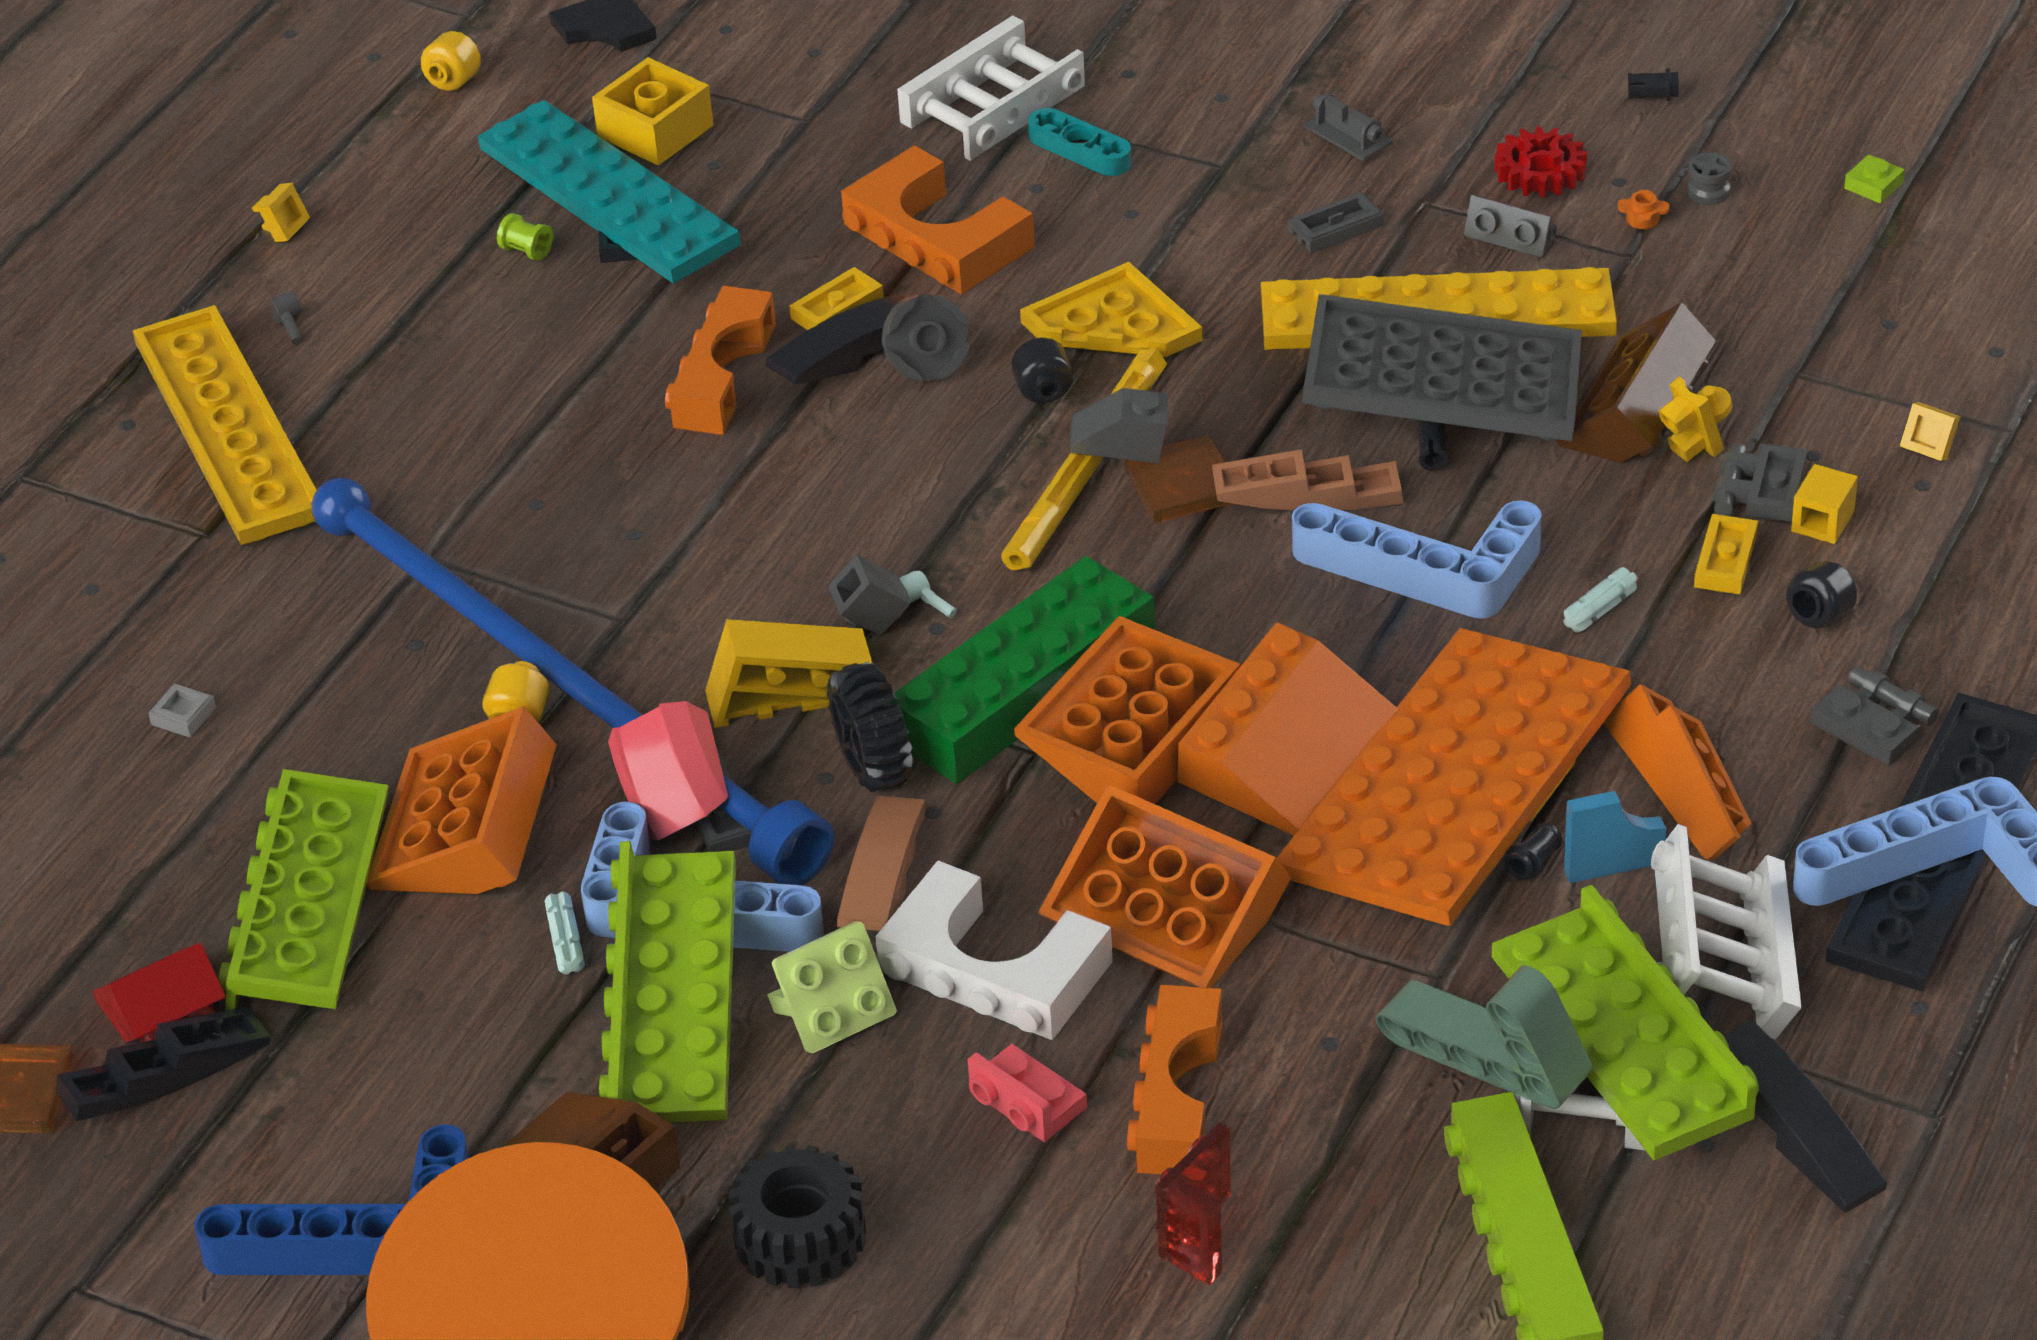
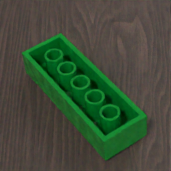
[894,556,1155,785]

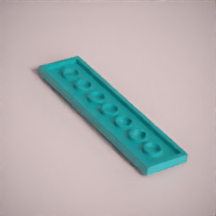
[477,100,741,284]

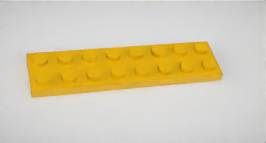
[1261,267,1617,350]
[133,305,316,545]

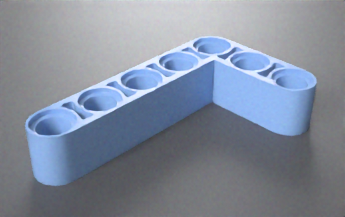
[1292,500,1542,619]
[1793,777,2037,907]
[581,802,824,952]

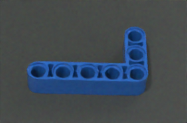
[194,1124,469,1275]

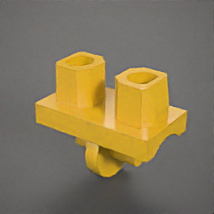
[1658,376,1733,462]

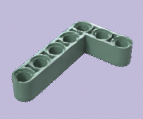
[1375,965,1593,1109]

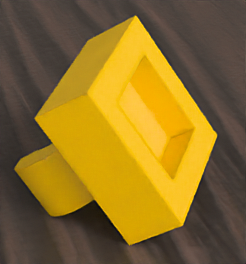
[252,183,310,242]
[1900,402,1961,461]

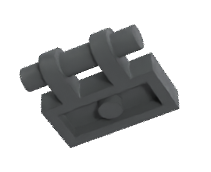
[1713,443,1807,522]
[1810,666,1939,766]

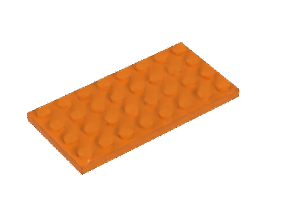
[1277,628,1631,926]

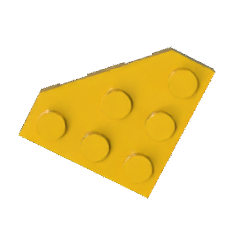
[1020,262,1203,357]

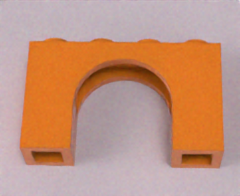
[841,145,1035,295]

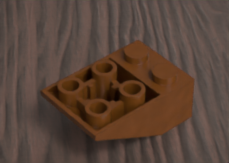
[502,1092,680,1190]

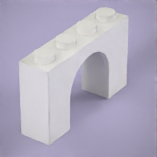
[875,861,1113,1040]

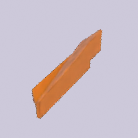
[1603,684,1751,860]

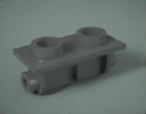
[1304,93,1393,161]
[1463,194,1557,258]

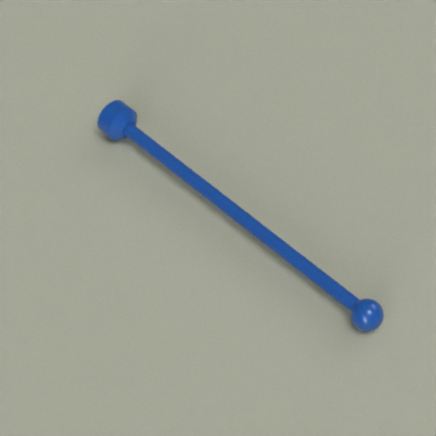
[312,478,835,885]

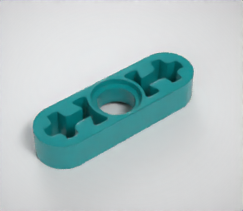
[1028,108,1131,176]

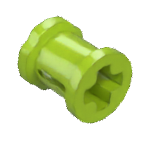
[497,213,554,261]

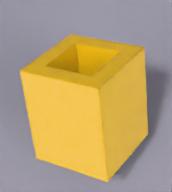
[1791,464,1858,544]

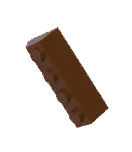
[1556,302,1716,463]

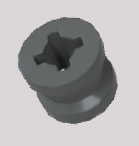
[1687,152,1732,205]

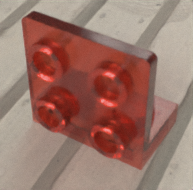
[1154,1122,1231,1285]

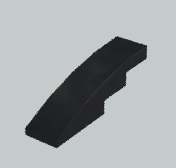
[765,294,905,384]
[55,1006,271,1122]
[1724,1020,1887,1213]

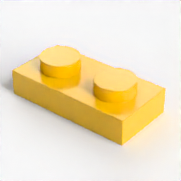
[789,267,884,330]
[1694,514,1758,595]

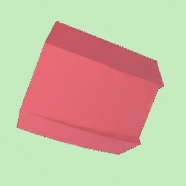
[608,701,728,840]

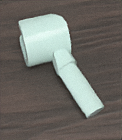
[899,571,957,618]

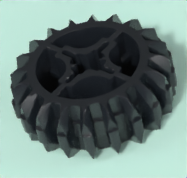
[827,662,913,793]

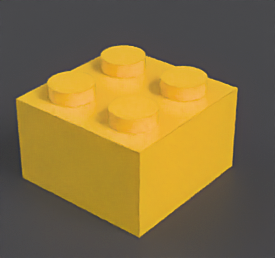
[592,57,714,166]

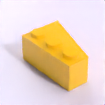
[705,619,872,728]

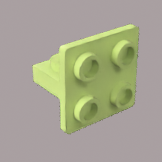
[767,921,897,1053]

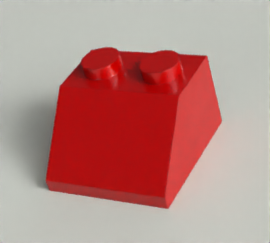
[91,942,226,1043]

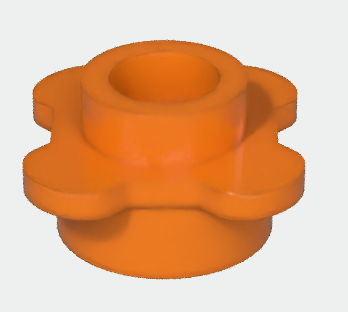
[1618,190,1669,229]

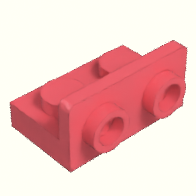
[967,1044,1087,1143]

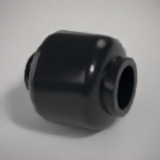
[1011,337,1073,403]
[1786,561,1857,629]

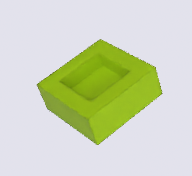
[1844,154,1905,204]

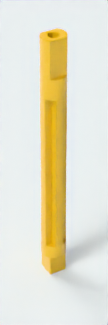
[1001,347,1167,571]

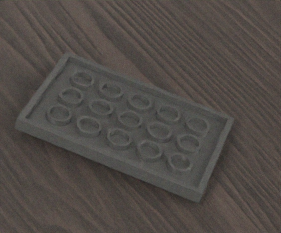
[1302,294,1582,441]

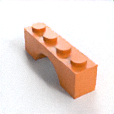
[665,286,776,435]
[1127,985,1222,1177]

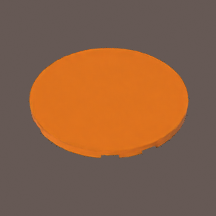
[366,1142,690,1340]

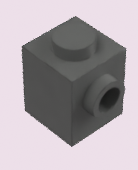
[828,554,911,636]

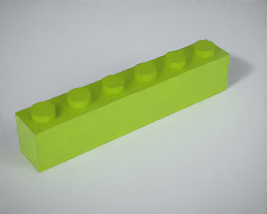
[1444,1091,1604,1340]

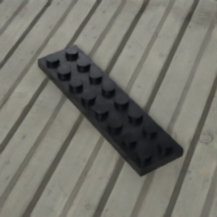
[1825,692,2037,992]

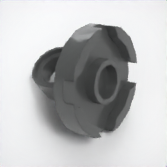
[882,293,969,381]

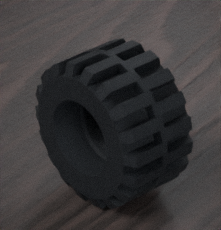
[729,1145,867,1288]

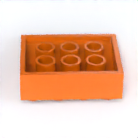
[1014,616,1241,804]
[1177,622,1398,836]
[367,706,557,894]
[1038,784,1292,988]

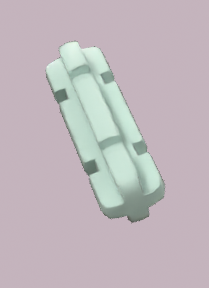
[1563,567,1638,633]
[544,891,585,975]

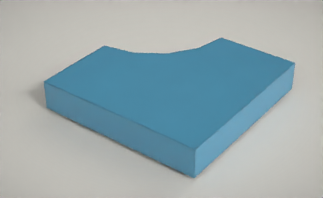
[1564,791,1666,883]

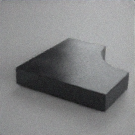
[549,0,657,51]

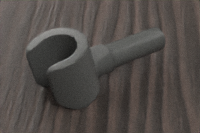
[271,291,302,345]

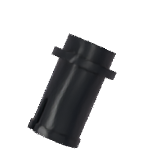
[1628,68,1679,101]
[1505,822,1563,880]

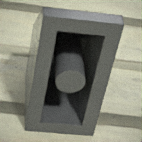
[1069,388,1168,464]

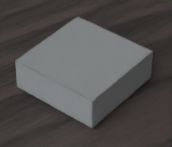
[148,683,216,738]

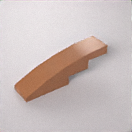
[1212,449,1404,510]
[837,796,925,931]

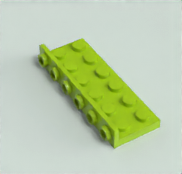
[218,769,388,1011]
[599,841,736,1123]
[1491,885,1759,1161]

